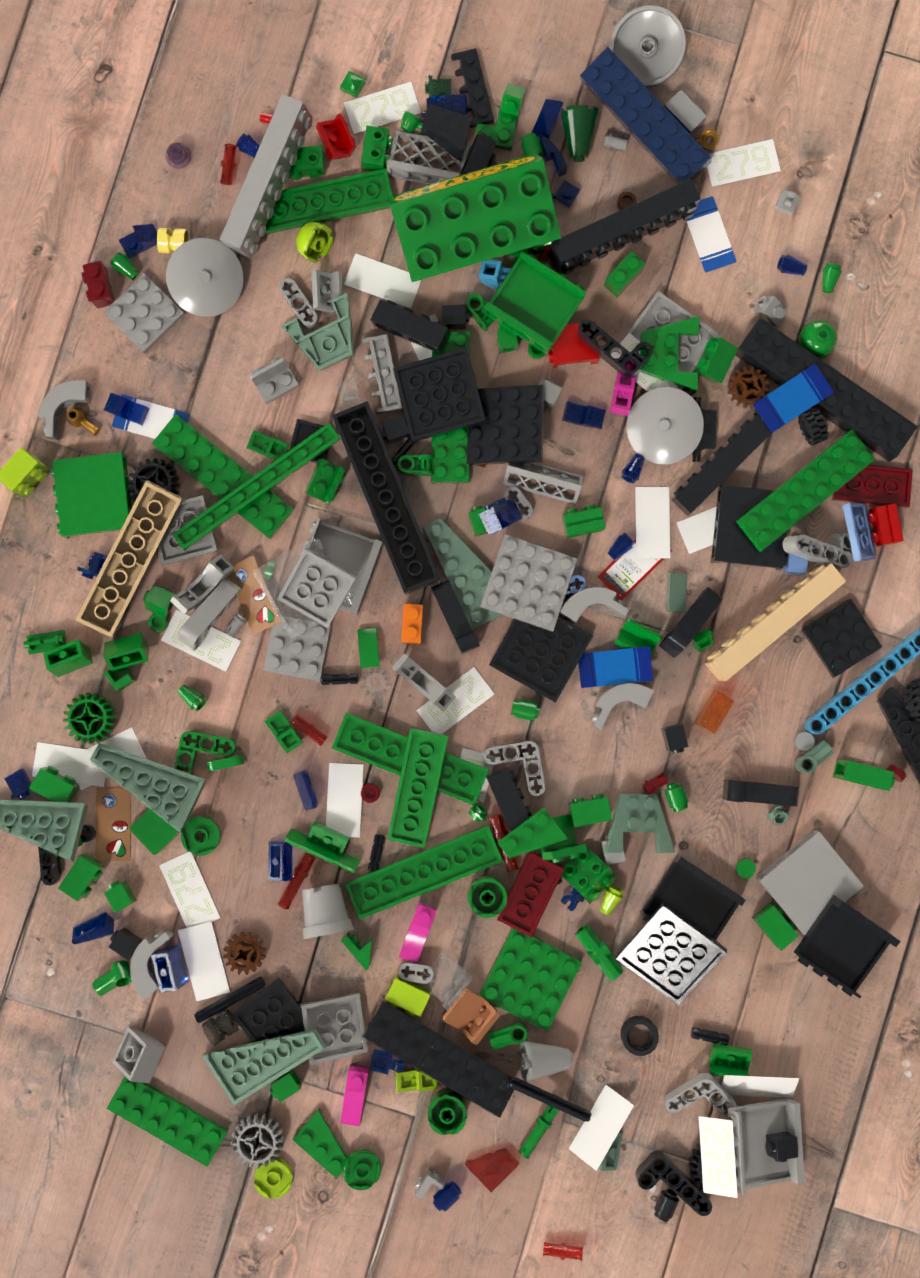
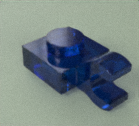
[561,888,585,911]
[369,1049,405,1075]

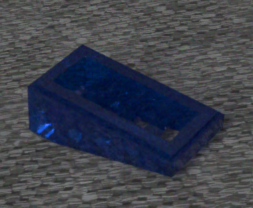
[72,912,114,945]

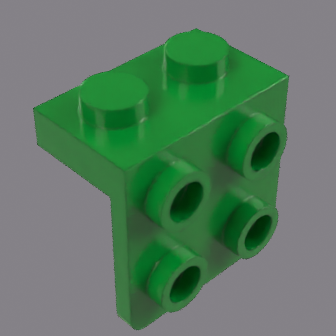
[130,808,180,855]
[541,814,587,863]
[561,846,617,904]

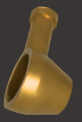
[695,129,719,149]
[66,408,100,436]

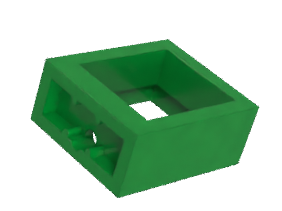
[833,759,895,791]

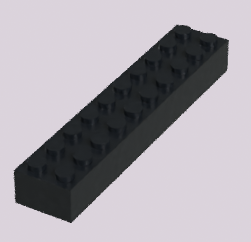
[735,318,918,462]
[332,401,440,595]

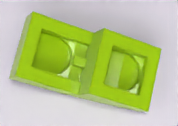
[395,1069,438,1093]

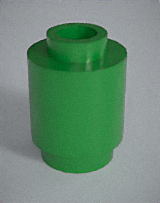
[521,133,544,158]
[511,699,540,721]
[664,782,689,812]

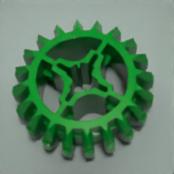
[63,692,117,745]

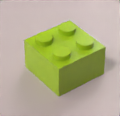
[0,447,50,498]

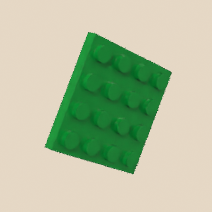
[478,928,582,1032]

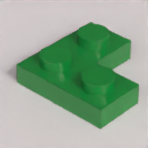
[476,108,517,151]

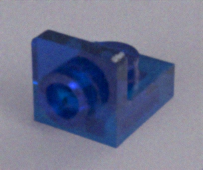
[77,552,107,579]
[4,768,32,800]

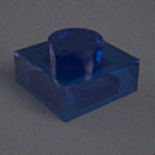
[554,180,580,208]

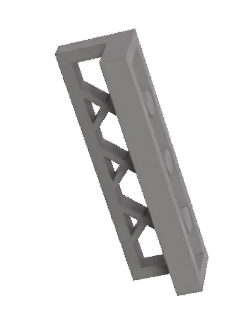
[503,462,584,505]

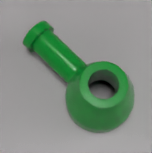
[401,111,423,133]

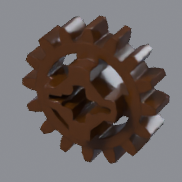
[727,366,770,409]
[223,931,266,975]

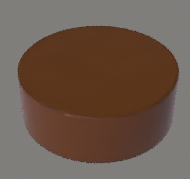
[617,192,636,210]

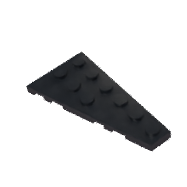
[877,687,920,785]

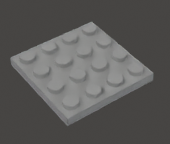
[621,291,720,389]
[480,534,577,632]

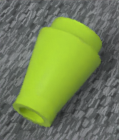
[600,885,623,915]

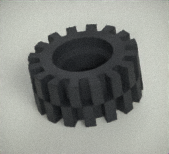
[798,408,829,446]

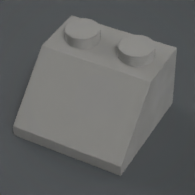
[112,1026,165,1083]

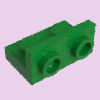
[305,458,345,503]

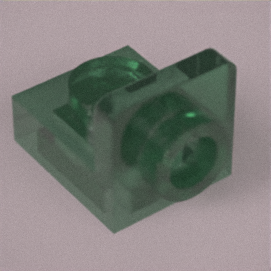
[425,75,452,101]

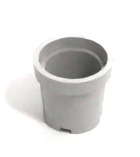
[302,884,354,939]

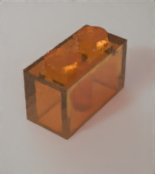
[694,691,734,734]

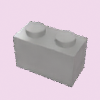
[664,90,707,136]

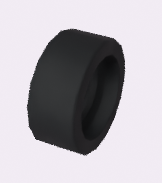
[620,1016,659,1056]

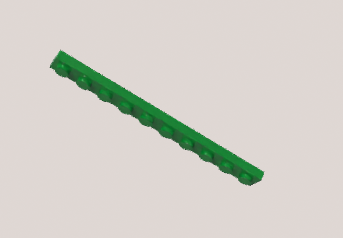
[172,423,341,551]

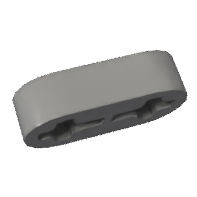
[504,487,533,520]
[399,963,436,984]

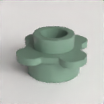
[767,805,789,825]

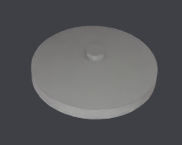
[610,5,686,88]
[166,238,244,317]
[627,387,704,464]

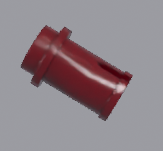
[642,772,668,794]

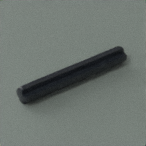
[194,977,265,1023]

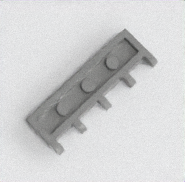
[361,334,402,414]

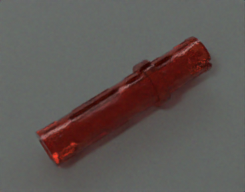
[489,814,519,873]
[277,852,316,910]

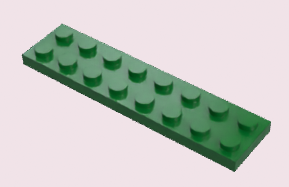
[264,168,392,235]
[431,331,470,483]
[152,414,294,539]
[736,430,875,552]
[331,713,489,806]
[345,825,503,920]

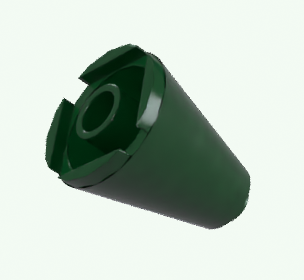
[561,105,599,162]

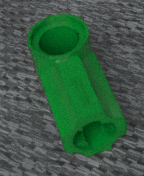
[92,960,132,996]
[488,1022,528,1050]

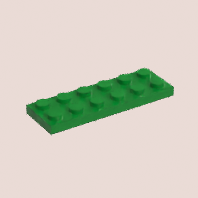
[387,727,449,848]
[106,1076,228,1167]

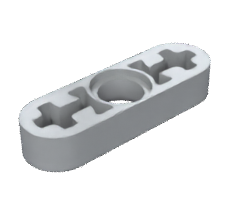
[279,278,318,328]

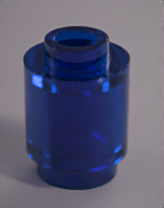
[433,1181,462,1212]

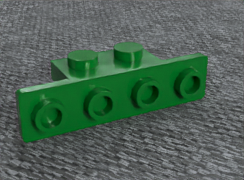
[284,822,360,873]

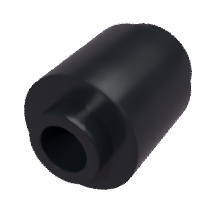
[654,1189,680,1222]

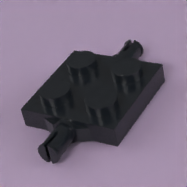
[692,397,717,462]

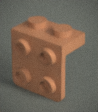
[443,989,501,1045]

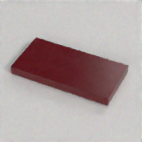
[832,465,913,508]
[497,851,565,937]

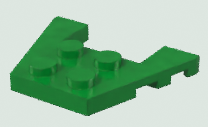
[640,317,699,392]

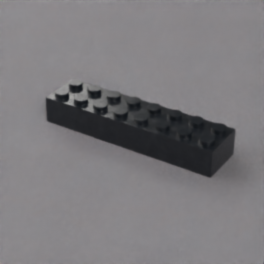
[549,179,701,274]
[361,1001,514,1118]

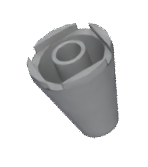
[518,1041,574,1082]

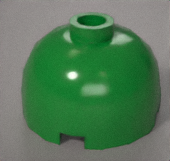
[798,320,838,359]

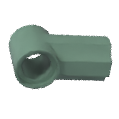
[794,740,834,773]

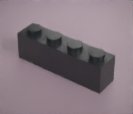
[370,299,451,354]
[486,768,532,832]

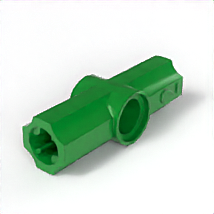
[575,924,624,981]

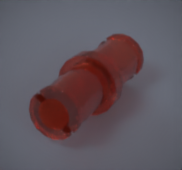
[220,144,237,186]
[290,714,328,747]
[543,1242,583,1261]

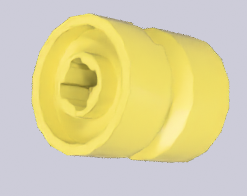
[157,228,189,254]

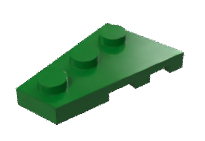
[497,808,568,858]
[292,1108,347,1179]

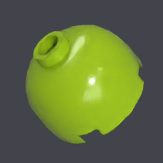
[296,222,333,262]

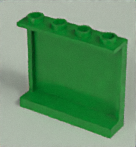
[483,250,586,354]
[51,452,132,539]

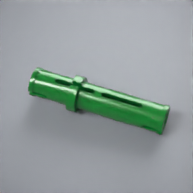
[518,1105,560,1159]

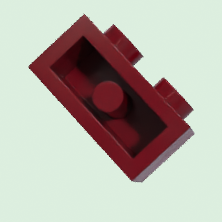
[81,261,115,309]

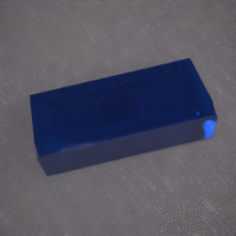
[532,99,564,141]
[293,770,319,810]
[268,841,293,882]

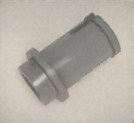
[603,133,628,151]
[224,612,247,638]

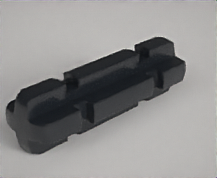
[321,674,358,685]
[368,834,385,872]
[691,1027,730,1045]

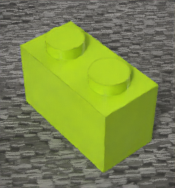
[385,975,431,1017]

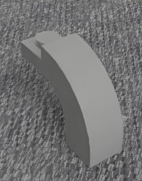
[38,380,91,440]
[170,555,234,614]
[559,587,629,623]
[392,653,456,712]
[591,683,654,729]
[130,929,174,1000]

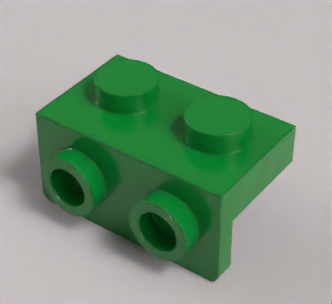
[708,1043,753,1077]

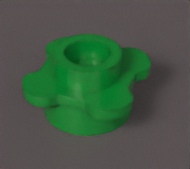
[469,803,488,822]

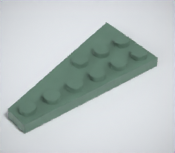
[423,518,503,630]
[90,743,206,834]
[0,800,88,862]
[202,1029,326,1106]

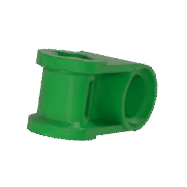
[466,294,494,332]
[397,454,434,476]

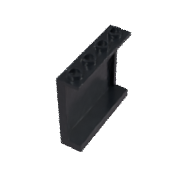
[711,485,787,570]
[640,854,746,940]
[794,895,901,998]

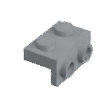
[312,270,342,313]

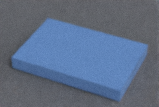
[843,503,876,562]

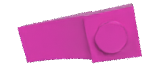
[610,356,636,416]
[399,902,437,964]

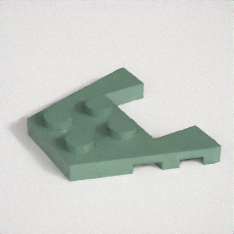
[281,293,354,371]
[604,794,675,853]

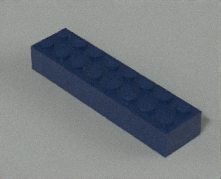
[580,47,711,184]

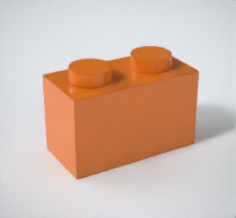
[401,604,423,644]

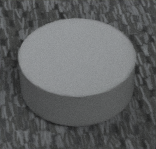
[794,732,815,751]

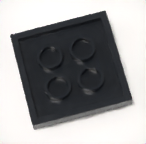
[802,599,882,678]
[232,977,305,1042]

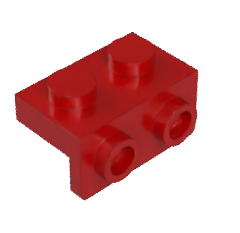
[316,113,356,161]

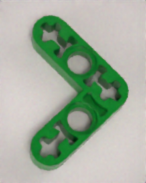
[174,731,237,775]

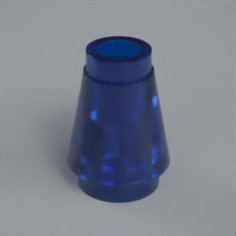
[236,133,260,158]
[777,254,807,276]
[621,454,645,483]
[607,533,635,561]

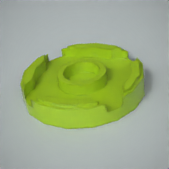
[254,1157,293,1199]

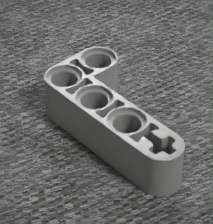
[783,532,853,568]
[178,577,242,651]

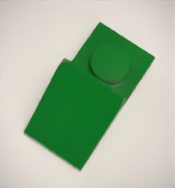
[341,932,373,970]

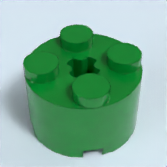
[468,875,507,918]
[428,1088,467,1135]

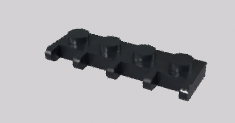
[451,48,494,128]

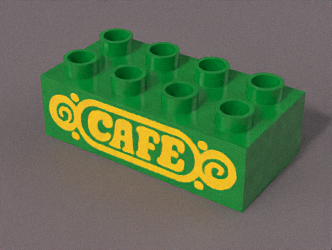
[388,153,561,282]

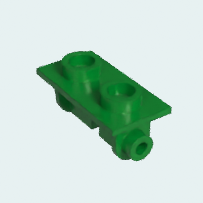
[23,630,66,655]

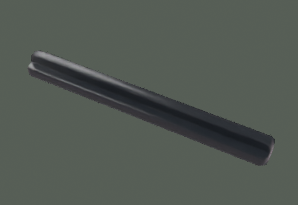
[507,1076,592,1122]

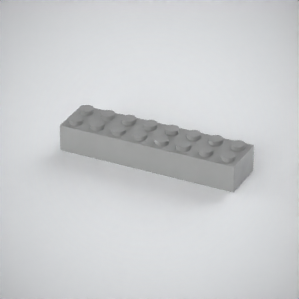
[219,94,313,259]

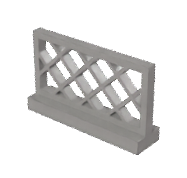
[387,131,469,185]

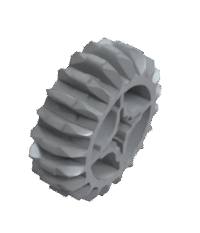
[231,1112,285,1169]

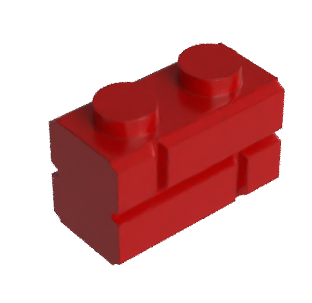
[868,504,904,547]

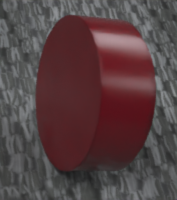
[886,765,907,782]
[361,783,380,803]

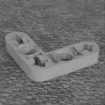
[483,741,545,796]
[664,1073,737,1118]

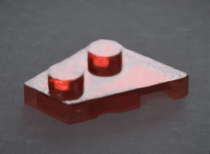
[465,1148,519,1192]

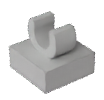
[774,189,801,216]

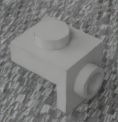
[753,296,788,326]
[414,1168,444,1200]

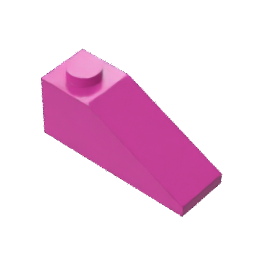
[340,1064,369,1126]

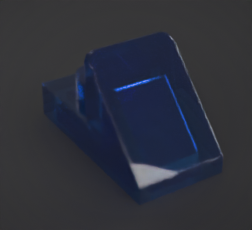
[119,224,157,259]

